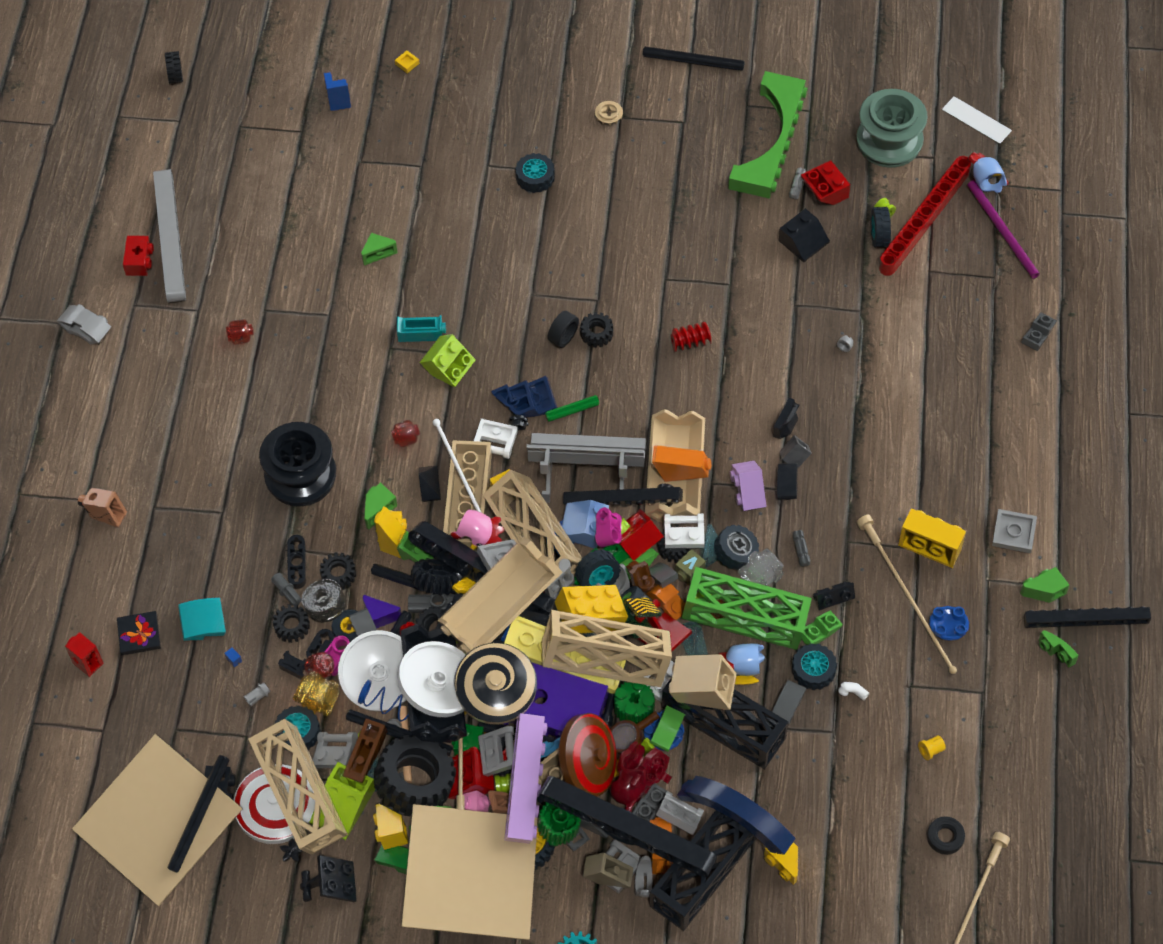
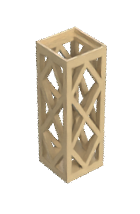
[483,470,582,577]
[542,610,672,687]
[248,719,348,855]

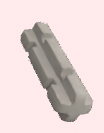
[789,168,806,199]

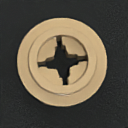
[595,101,623,125]

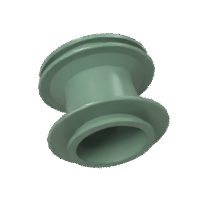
[857,89,928,168]

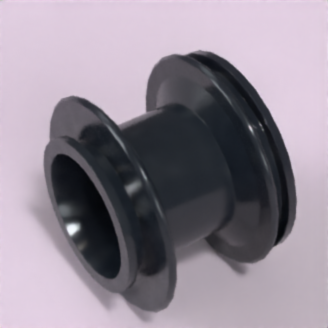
[259,422,337,507]

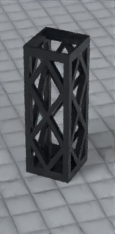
[662,677,788,770]
[650,810,757,932]

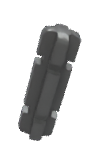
[793,530,810,567]

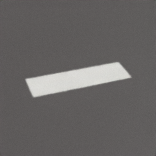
[942,97,1012,143]

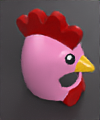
[451,509,504,550]

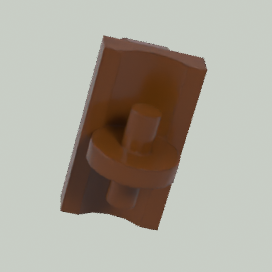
[626,560,655,593]

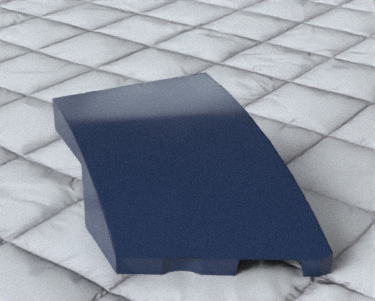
[491,376,558,417]

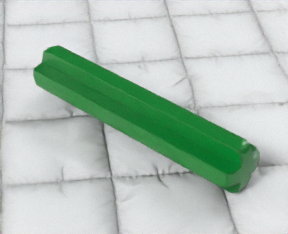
[545,395,600,422]

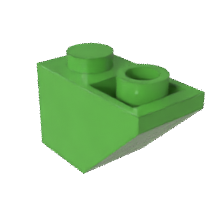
[1020,567,1069,603]

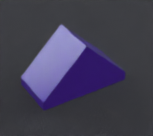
[362,595,401,629]

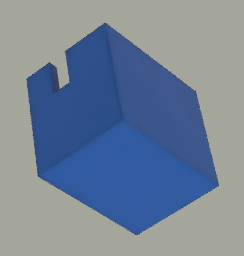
[224,647,242,668]

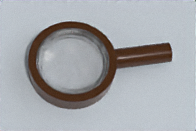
[610,711,660,755]

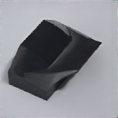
[773,398,800,439]

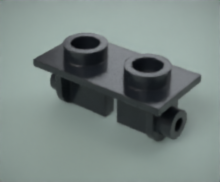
[813,581,855,610]

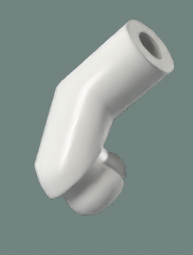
[838,682,870,701]

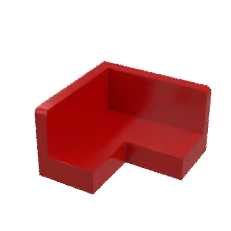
[619,509,664,560]

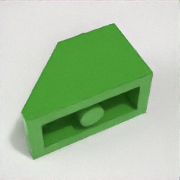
[365,482,397,530]

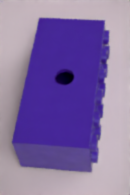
[504,663,609,739]

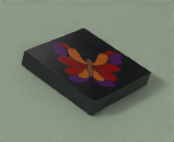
[117,611,161,656]

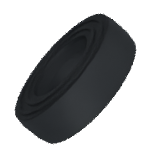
[927,816,965,855]

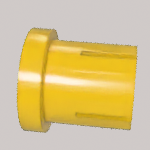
[918,735,946,760]

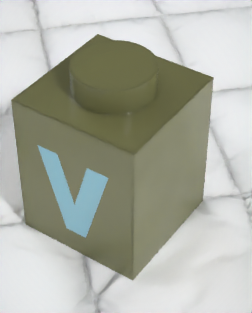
[675,549,706,585]

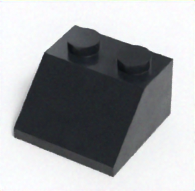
[778,208,830,262]

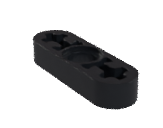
[287,535,306,589]

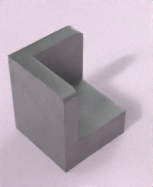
[780,435,811,468]

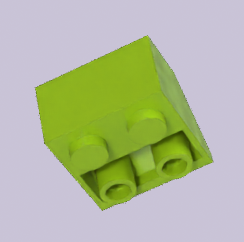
[420,334,475,387]

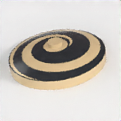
[454,642,537,724]

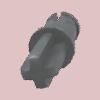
[271,573,302,606]

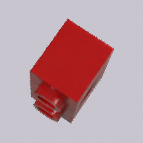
[123,236,154,276]
[65,632,104,677]

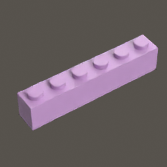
[504,713,547,844]

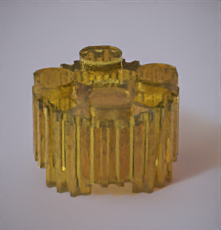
[293,671,340,716]

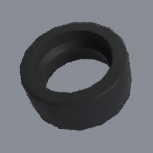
[547,311,579,348]

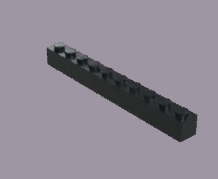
[563,487,683,506]
[1024,606,1151,628]

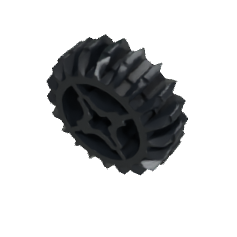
[411,557,464,595]

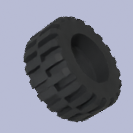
[373,735,456,817]

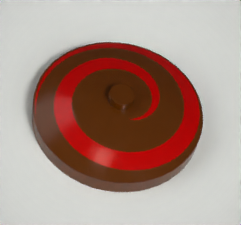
[559,713,617,797]

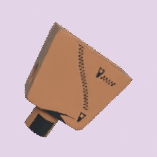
[78,488,127,527]

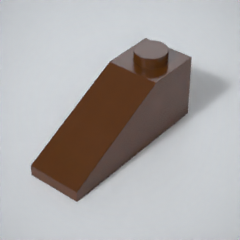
[343,719,388,783]

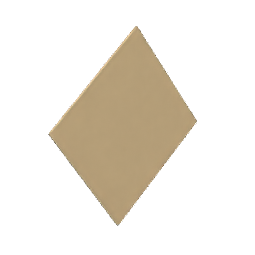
[72,734,242,906]
[402,804,538,940]

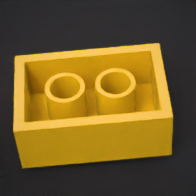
[898,508,966,568]
[555,585,628,633]

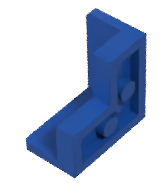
[324,72,351,111]

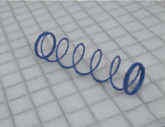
[358,680,451,743]

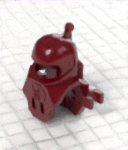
[610,741,672,812]

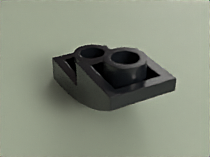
[777,463,798,500]

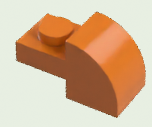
[646,584,685,620]

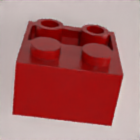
[801,160,851,205]

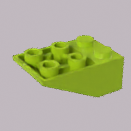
[309,762,376,840]

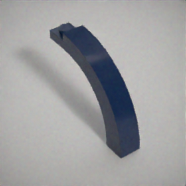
[677,776,796,855]

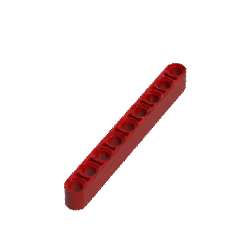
[879,156,971,276]

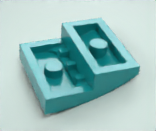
[178,598,226,641]

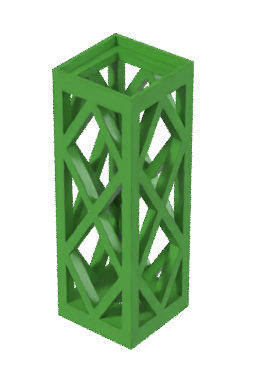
[682,567,812,650]

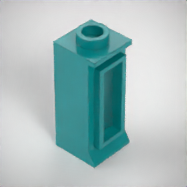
[397,315,446,342]

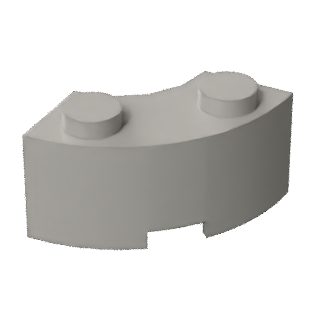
[56,304,111,345]

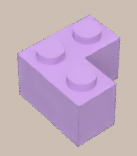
[730,461,766,511]

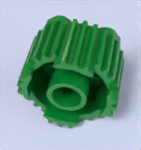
[614,682,655,724]
[537,802,581,847]

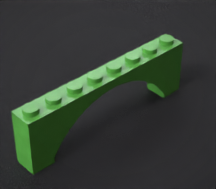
[729,71,808,199]

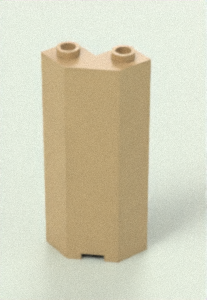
[645,409,705,522]
[438,537,563,654]

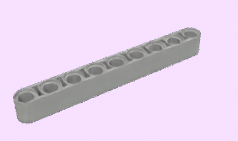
[153,169,186,303]

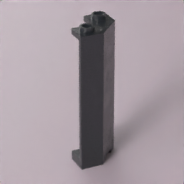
[401,624,467,743]

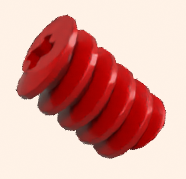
[671,322,712,352]

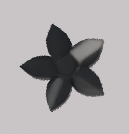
[280,838,302,862]

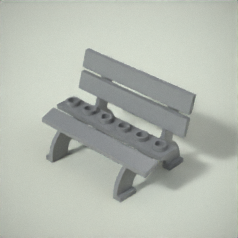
[527,433,646,507]

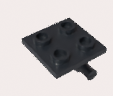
[300,855,357,902]

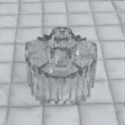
[738,548,784,590]

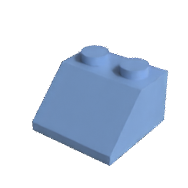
[562,500,609,548]

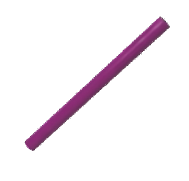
[967,180,1040,279]

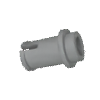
[243,682,270,707]

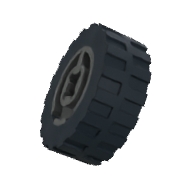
[714,525,759,570]

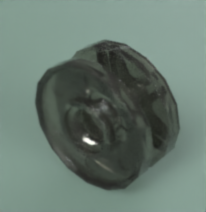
[302,579,347,623]

